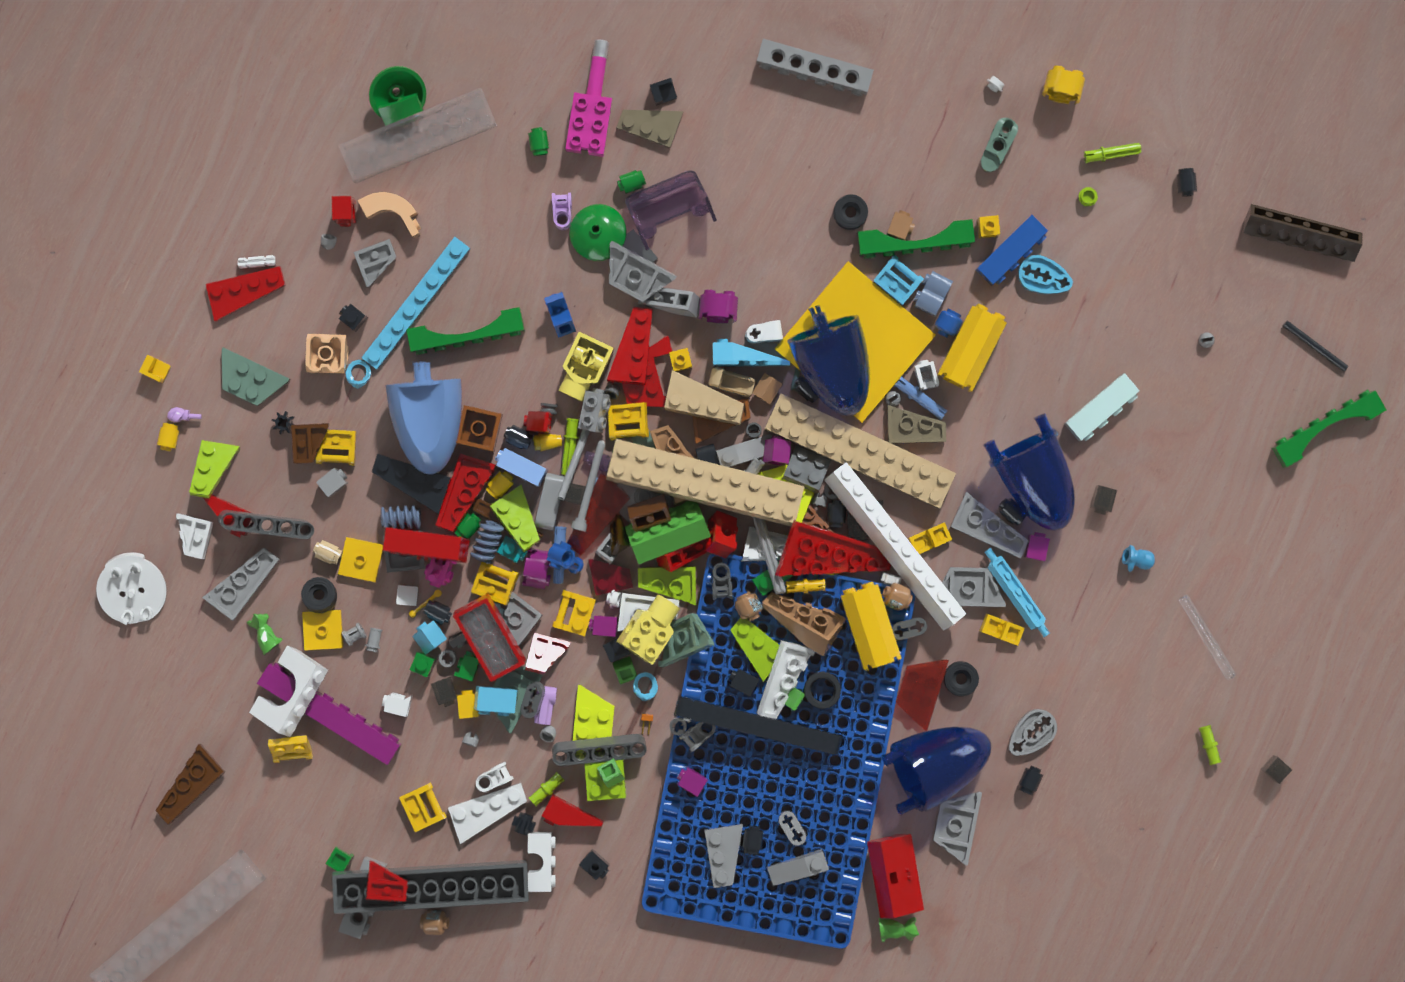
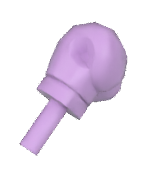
[167,407,202,423]

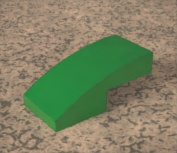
[378,93,423,126]

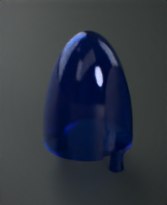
[787,305,870,416]
[983,413,1075,531]
[881,727,991,815]

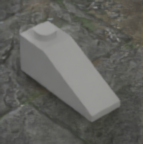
[638,288,700,318]
[716,434,772,467]
[767,849,829,886]

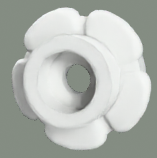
[987,76,1005,93]
[606,590,622,609]

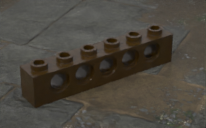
[1243,204,1363,262]

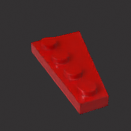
[607,307,653,385]

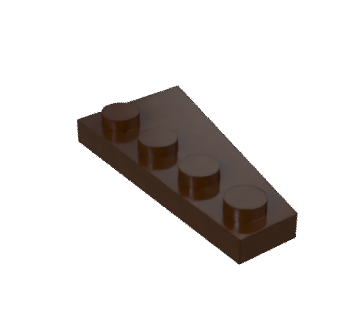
[155,744,225,825]

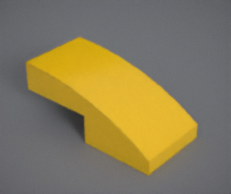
[907,522,952,554]
[979,613,1025,646]

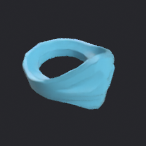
[346,360,371,389]
[633,672,658,701]

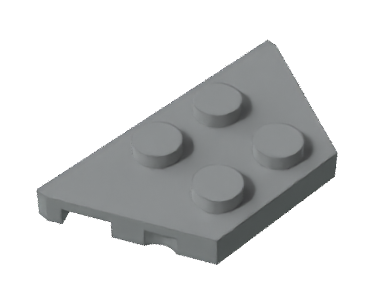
[609,241,677,302]
[942,567,1006,607]
[933,791,982,865]

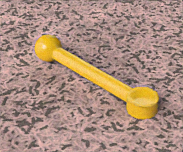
[409,590,442,618]

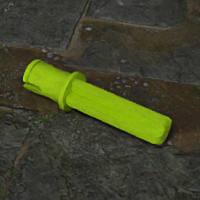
[1083,143,1141,163]
[561,418,579,475]

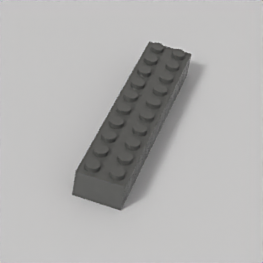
[332,860,529,914]

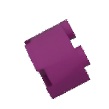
[522,548,551,589]

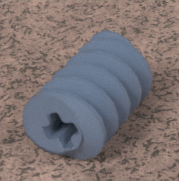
[381,505,421,530]
[470,520,504,563]

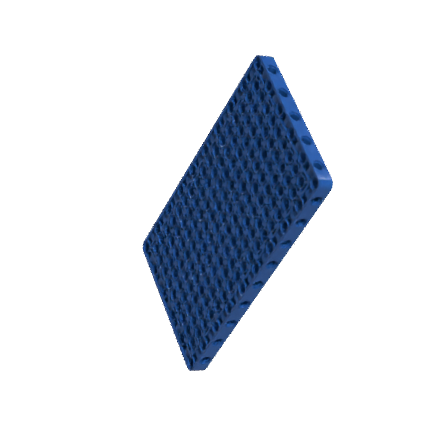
[642,553,915,948]

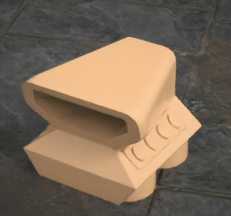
[306,334,349,374]

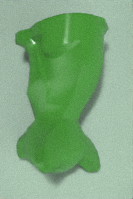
[247,613,283,655]
[878,917,919,942]

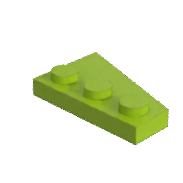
[189,440,240,498]
[490,485,540,552]
[730,618,780,682]

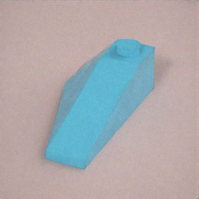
[713,339,790,367]

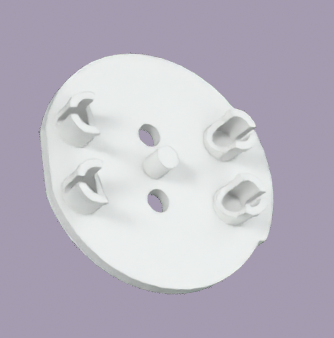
[96,553,167,625]

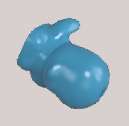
[1122,545,1155,572]

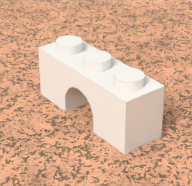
[528,832,556,892]

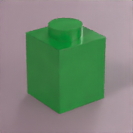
[409,651,436,677]

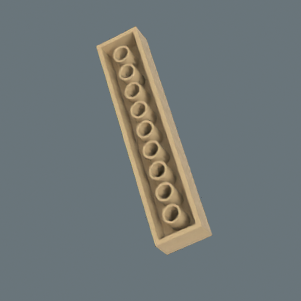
[765,394,956,509]
[606,439,804,526]

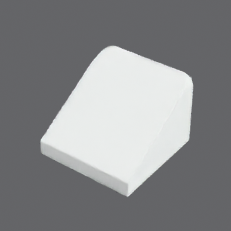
[396,585,418,606]

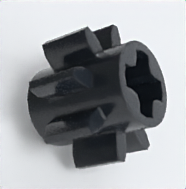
[271,411,295,435]
[512,812,536,835]

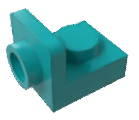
[497,535,528,563]

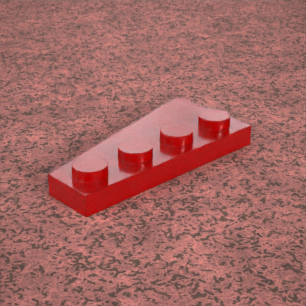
[206,266,285,322]
[435,453,497,532]

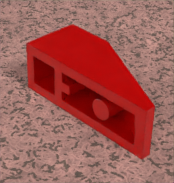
[523,411,552,433]
[203,494,252,538]
[656,539,707,572]
[542,794,604,826]

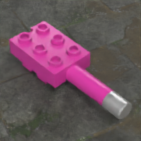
[565,39,612,157]

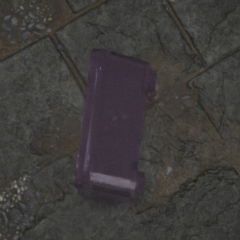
[625,170,717,251]

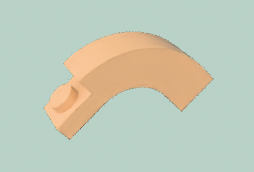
[358,192,421,238]

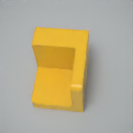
[139,355,171,383]

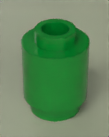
[528,127,549,156]
[617,170,646,194]
[454,513,481,539]

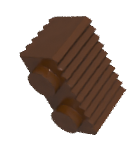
[627,494,671,532]

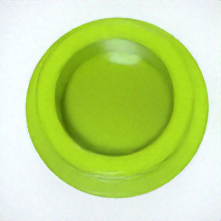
[1078,187,1098,207]

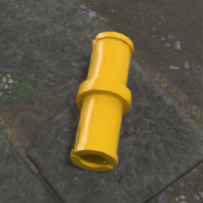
[786,578,826,594]

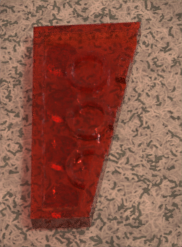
[567,473,631,556]

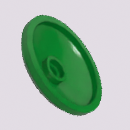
[369,66,427,123]
[569,204,627,261]

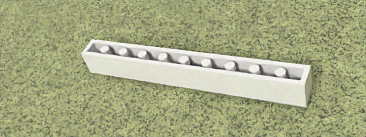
[824,462,966,631]

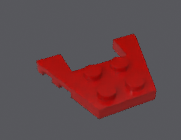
[622,336,673,407]

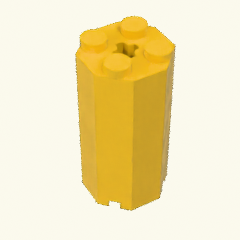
[937,304,1007,392]
[840,582,901,670]

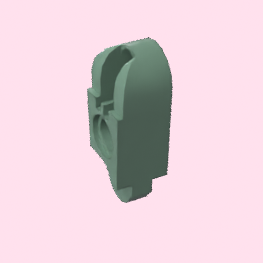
[980,118,1018,173]

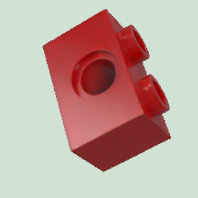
[332,196,356,227]
[705,511,738,558]

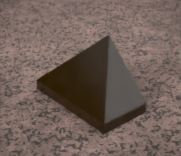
[610,514,631,556]

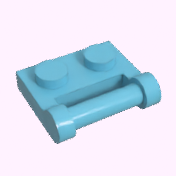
[873,255,924,305]

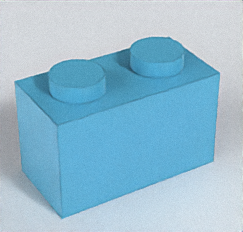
[474,686,517,716]

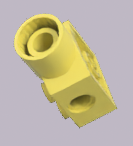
[559,332,614,402]
[616,594,680,665]

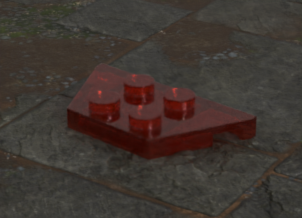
[896,659,949,731]

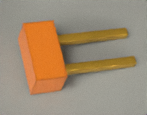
[641,713,653,735]

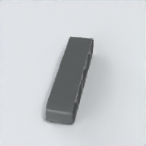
[218,510,314,539]
[552,734,647,766]

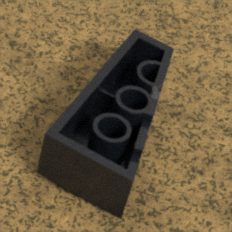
[371,454,452,514]

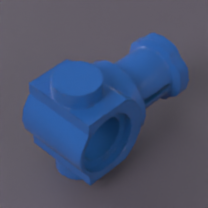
[546,541,584,574]

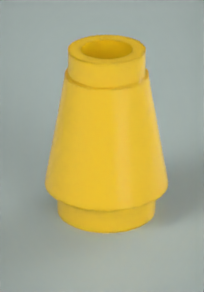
[533,433,562,452]

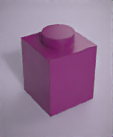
[763,436,791,466]
[1024,532,1050,561]
[589,615,617,637]
[676,767,708,797]

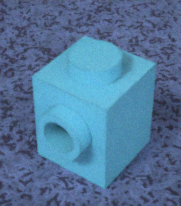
[412,620,447,655]

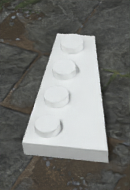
[757,641,815,719]
[448,783,527,844]

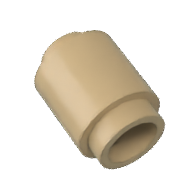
[313,540,343,565]

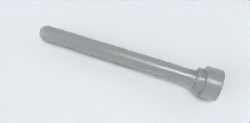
[571,441,605,532]

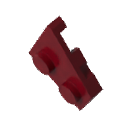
[588,559,633,595]

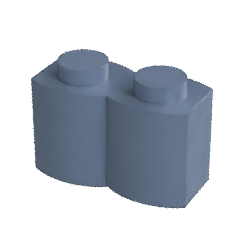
[913,271,953,317]

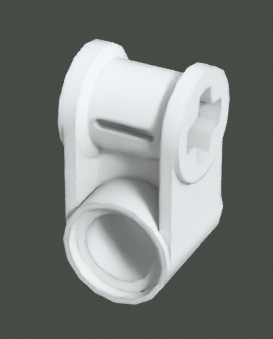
[745,320,783,344]
[476,762,514,792]

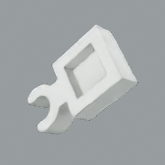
[880,571,902,585]

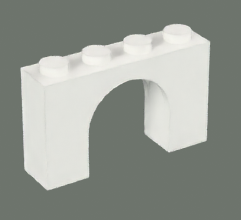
[249,646,328,737]

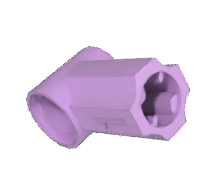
[534,686,557,725]

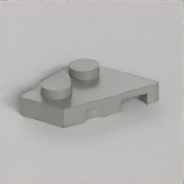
[353,239,397,287]

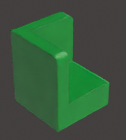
[325,847,354,871]

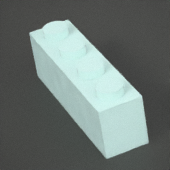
[1064,373,1140,441]

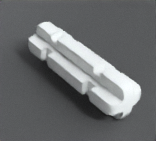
[238,255,276,269]

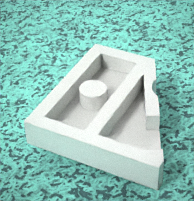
[176,513,214,559]

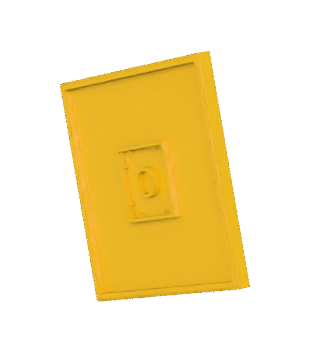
[774,261,936,423]

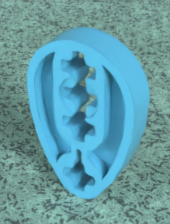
[1018,255,1073,294]

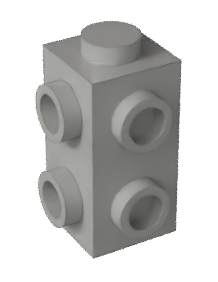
[578,388,611,433]

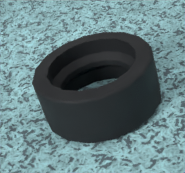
[804,671,841,709]

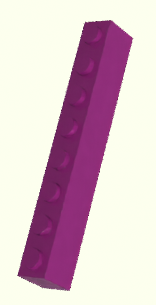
[257,662,401,765]

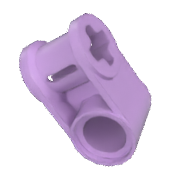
[552,193,572,230]

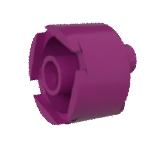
[699,290,738,323]

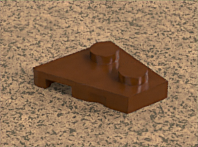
[291,423,329,464]

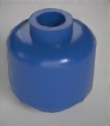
[935,308,963,338]

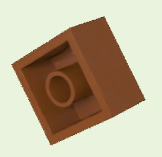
[456,405,503,452]

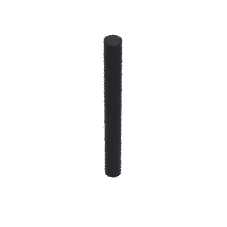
[1283,320,1349,372]

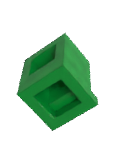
[454,651,479,681]

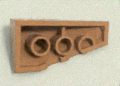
[650,425,693,507]
[762,592,846,656]

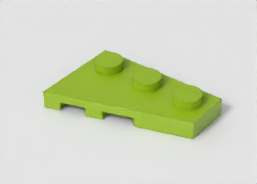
[638,566,696,605]

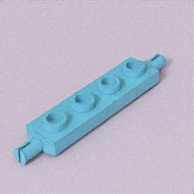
[984,548,1050,637]

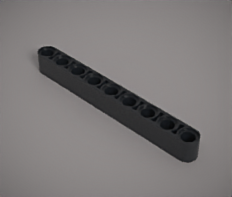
[674,696,843,755]

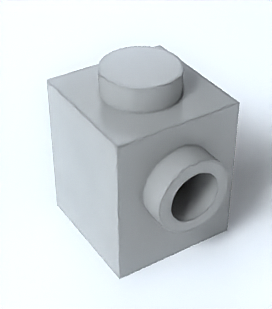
[316,468,348,498]

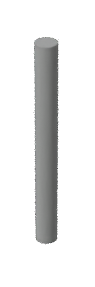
[557,429,590,500]

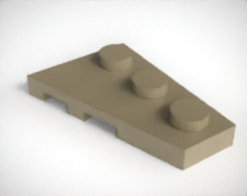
[616,110,683,148]
[887,405,946,443]

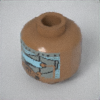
[882,583,912,611]
[734,591,763,621]
[420,910,449,935]

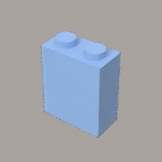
[495,448,548,487]

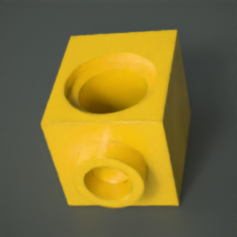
[977,215,1000,239]
[669,348,692,372]
[457,690,480,719]

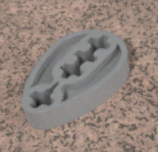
[1008,709,1057,756]

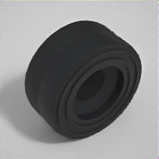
[833,194,868,230]
[301,577,337,613]
[943,661,979,696]

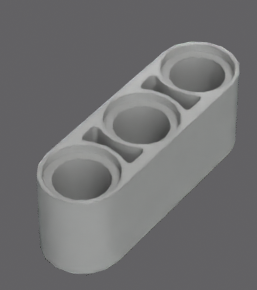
[535,473,565,531]

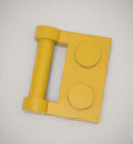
[608,402,649,441]
[316,430,357,466]
[471,562,519,605]
[552,590,596,636]
[268,735,313,763]
[399,782,447,832]

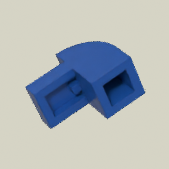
[544,292,576,338]

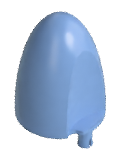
[385,362,462,475]

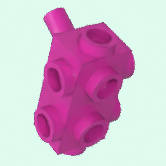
[424,559,458,588]

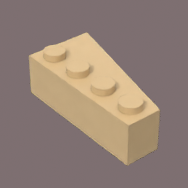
[664,370,744,426]

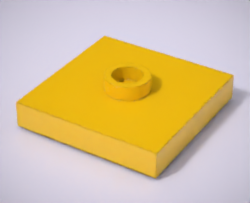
[338,537,383,582]
[302,610,344,650]

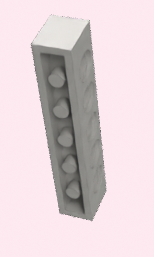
[756,39,874,96]

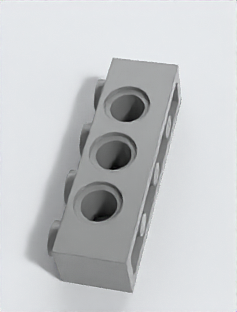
[338,856,388,939]

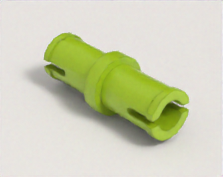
[1199,725,1222,765]
[528,772,565,807]

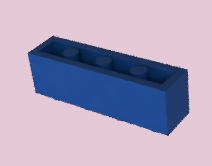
[976,215,1048,286]

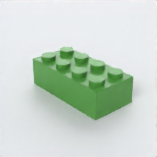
[625,501,711,564]

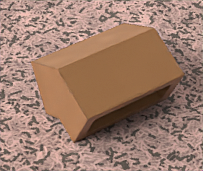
[752,373,782,404]

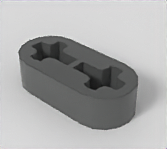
[892,617,927,640]
[520,682,545,718]

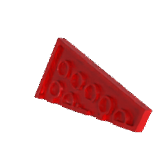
[775,520,891,576]

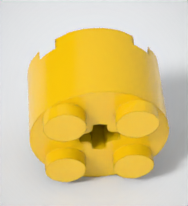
[1042,65,1085,104]

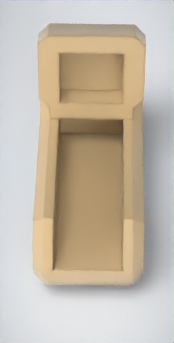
[708,367,755,397]

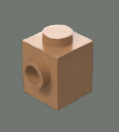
[886,210,915,240]

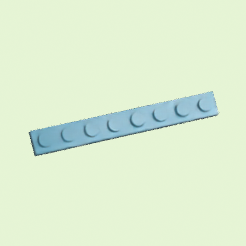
[361,237,470,370]

